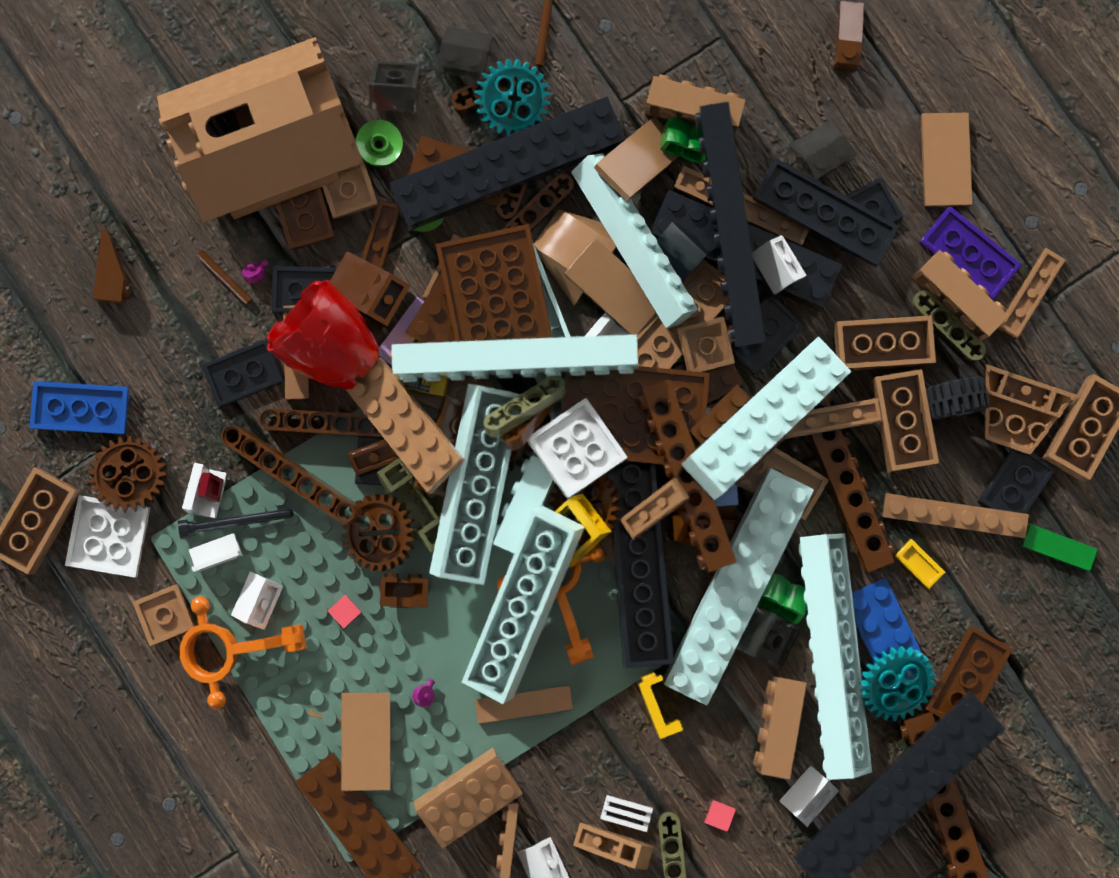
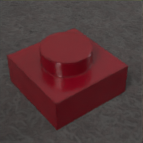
[198,473,224,502]

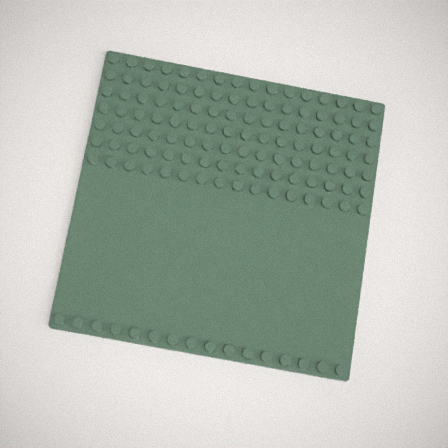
[151,378,662,862]

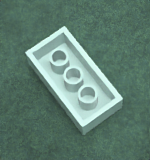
[493,455,555,553]

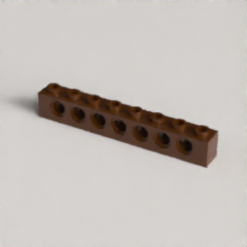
[638,379,737,573]
[808,393,896,573]
[899,711,989,878]

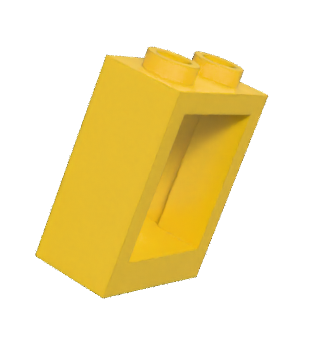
[555,494,611,568]

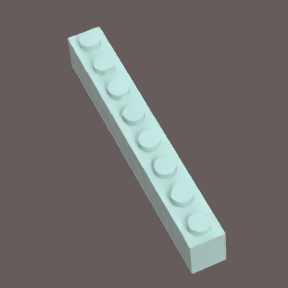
[571,153,698,329]

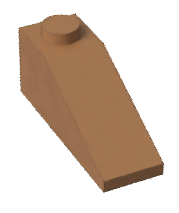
[573,822,654,870]

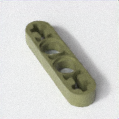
[912,290,986,362]
[484,376,566,437]
[658,811,686,878]

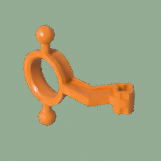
[497,544,606,666]
[180,596,307,710]

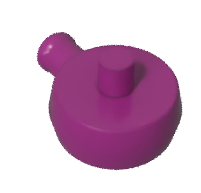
[242,260,269,283]
[412,679,435,708]

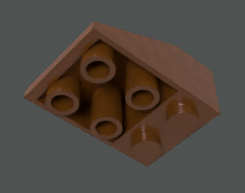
[330,251,411,328]

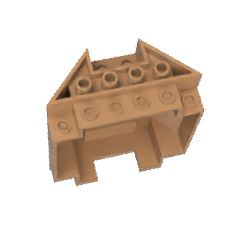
[157,37,363,223]

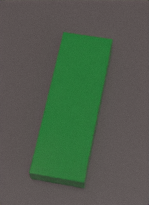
[1021,524,1098,571]

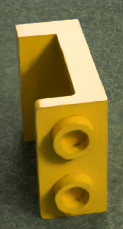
[637,672,683,739]

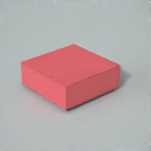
[328,595,362,629]
[705,800,736,832]

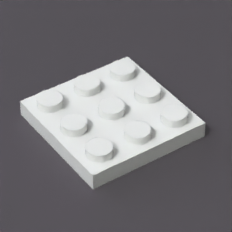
[527,398,628,499]
[65,495,150,578]

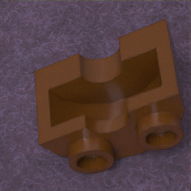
[380,573,428,608]

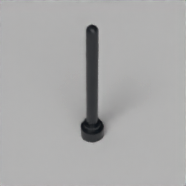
[178,509,294,539]

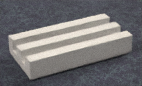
[600,795,653,832]

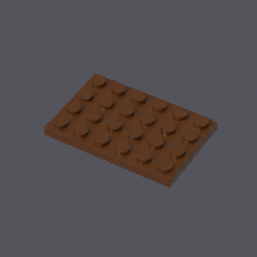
[436,224,553,384]
[561,366,710,465]

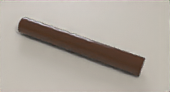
[535,0,553,67]
[196,250,252,305]

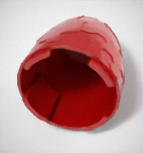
[266,280,379,390]

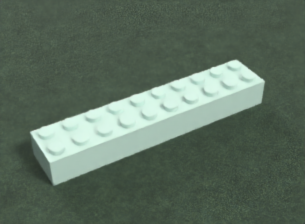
[392,335,639,383]
[662,467,814,705]
[799,533,872,780]

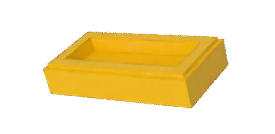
[894,539,946,589]

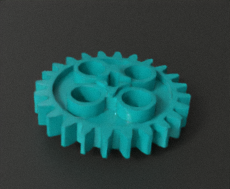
[474,59,550,136]
[859,646,936,721]

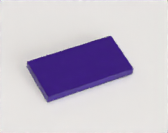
[919,205,1022,300]

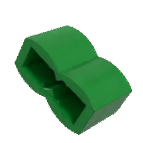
[660,118,706,163]
[757,574,808,624]

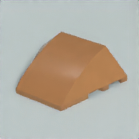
[534,209,617,306]
[985,364,1077,455]

